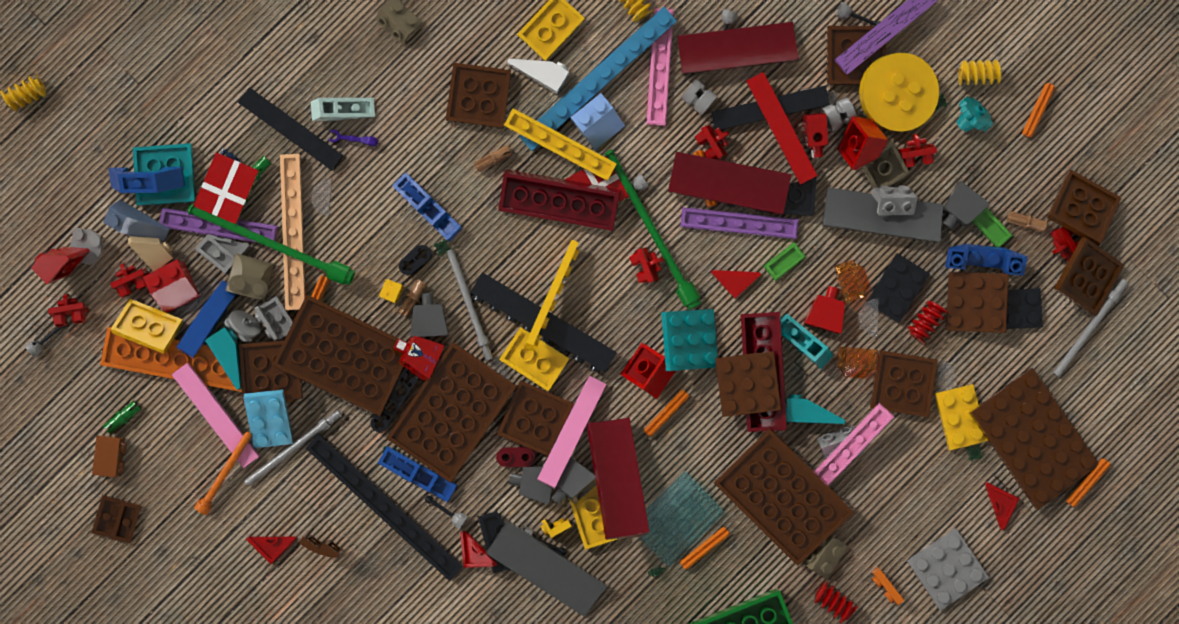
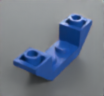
[108,167,185,193]
[945,244,1027,276]

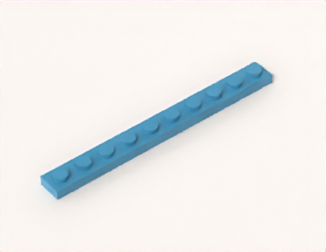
[519,7,677,152]

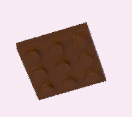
[827,26,886,85]
[445,62,511,129]
[1046,169,1121,246]
[1054,237,1125,316]
[946,272,1009,333]
[239,341,303,403]
[870,350,938,417]
[715,351,782,417]
[497,380,574,456]

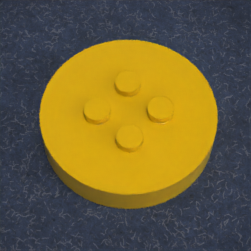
[859,53,939,132]

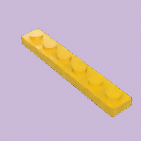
[504,108,617,181]
[524,240,580,351]

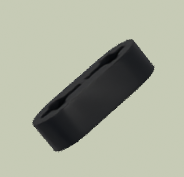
[399,245,432,275]

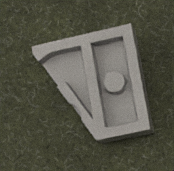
[195,234,250,275]

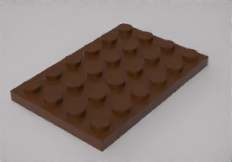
[272,295,403,416]
[386,342,517,483]
[969,368,1099,510]
[714,428,854,566]

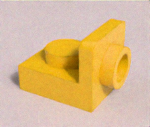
[379,279,404,304]
[541,518,572,538]

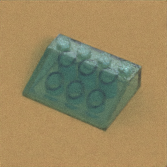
[639,470,725,567]

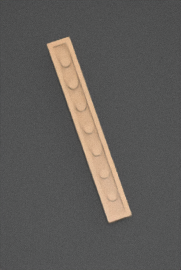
[280,154,306,310]

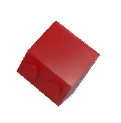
[837,116,888,170]
[31,247,90,285]
[143,259,201,313]
[620,343,676,399]

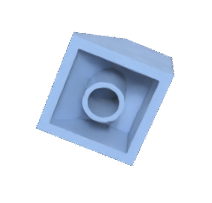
[570,93,625,150]

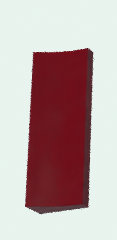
[677,22,799,75]
[668,151,792,215]
[498,169,621,231]
[741,312,787,432]
[587,417,650,540]

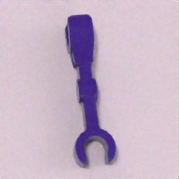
[328,129,378,146]

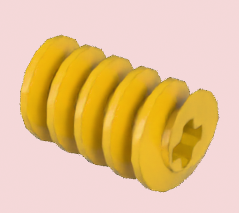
[619,0,655,22]
[958,60,1001,86]
[0,73,47,111]

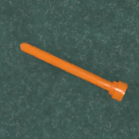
[194,432,252,515]

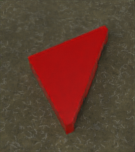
[710,270,761,299]
[985,482,1020,531]
[460,531,497,568]
[246,536,297,564]

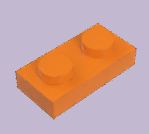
[871,567,905,605]

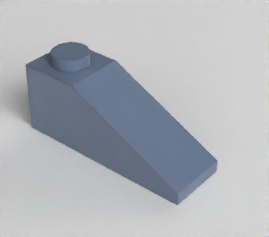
[103,200,170,242]

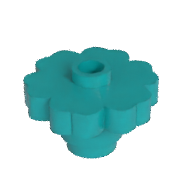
[957,96,993,132]

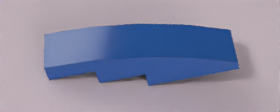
[392,172,463,242]
[177,280,238,358]
[378,446,458,502]

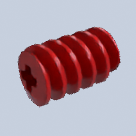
[907,301,949,345]
[814,581,858,624]

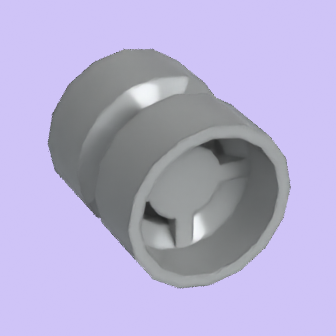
[681,79,718,116]
[821,97,857,131]

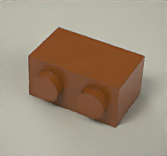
[92,435,127,477]

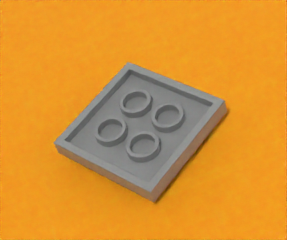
[906,528,989,611]

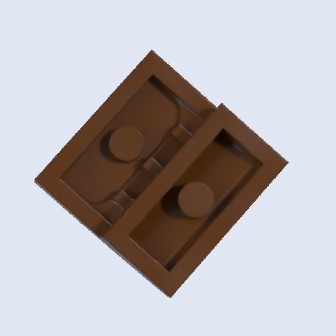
[91,494,141,544]
[298,533,344,558]

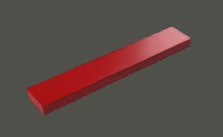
[746,72,818,185]

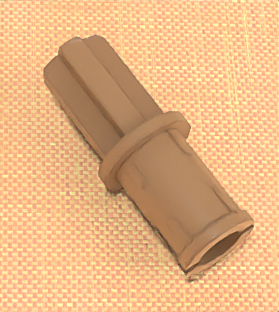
[474,145,513,172]
[1007,211,1047,233]
[399,279,428,317]

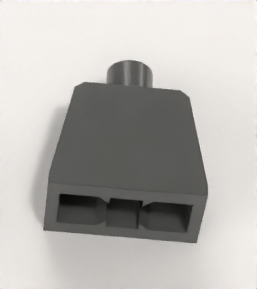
[943,181,990,230]
[410,293,449,337]
[551,457,596,506]
[509,466,552,504]

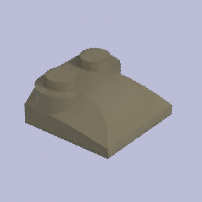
[860,140,910,188]
[225,253,274,301]

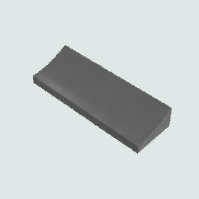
[822,187,944,243]
[486,520,607,617]

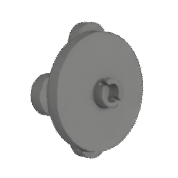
[70,228,103,265]
[224,310,261,342]

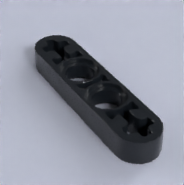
[370,368,420,432]

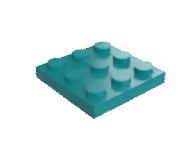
[132,143,196,206]
[661,309,718,371]

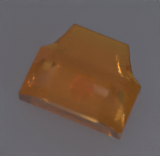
[834,260,870,303]
[836,347,878,378]

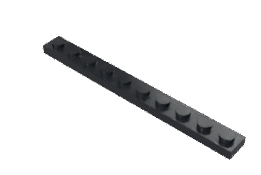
[305,434,463,581]

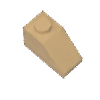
[128,236,173,271]

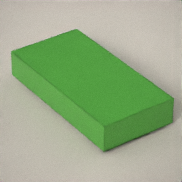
[971,208,1013,247]
[763,242,806,281]

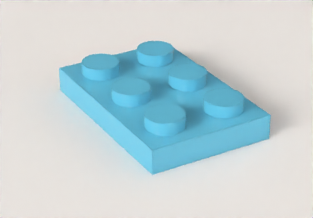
[243,390,293,448]

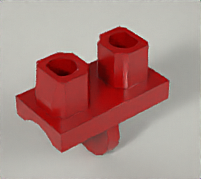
[695,125,730,159]
[898,134,937,167]
[1050,227,1080,262]
[629,247,664,283]
[110,263,148,298]
[48,294,89,327]

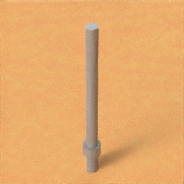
[446,249,493,361]
[1053,279,1129,377]
[244,410,342,486]

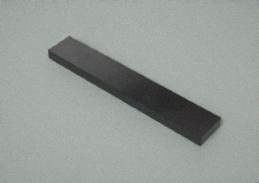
[711,85,830,130]
[238,87,344,171]

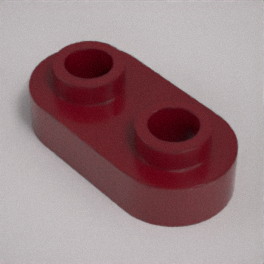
[496,447,536,467]

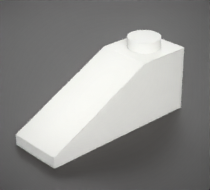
[507,59,569,95]

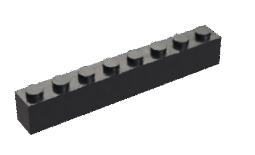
[471,272,617,374]

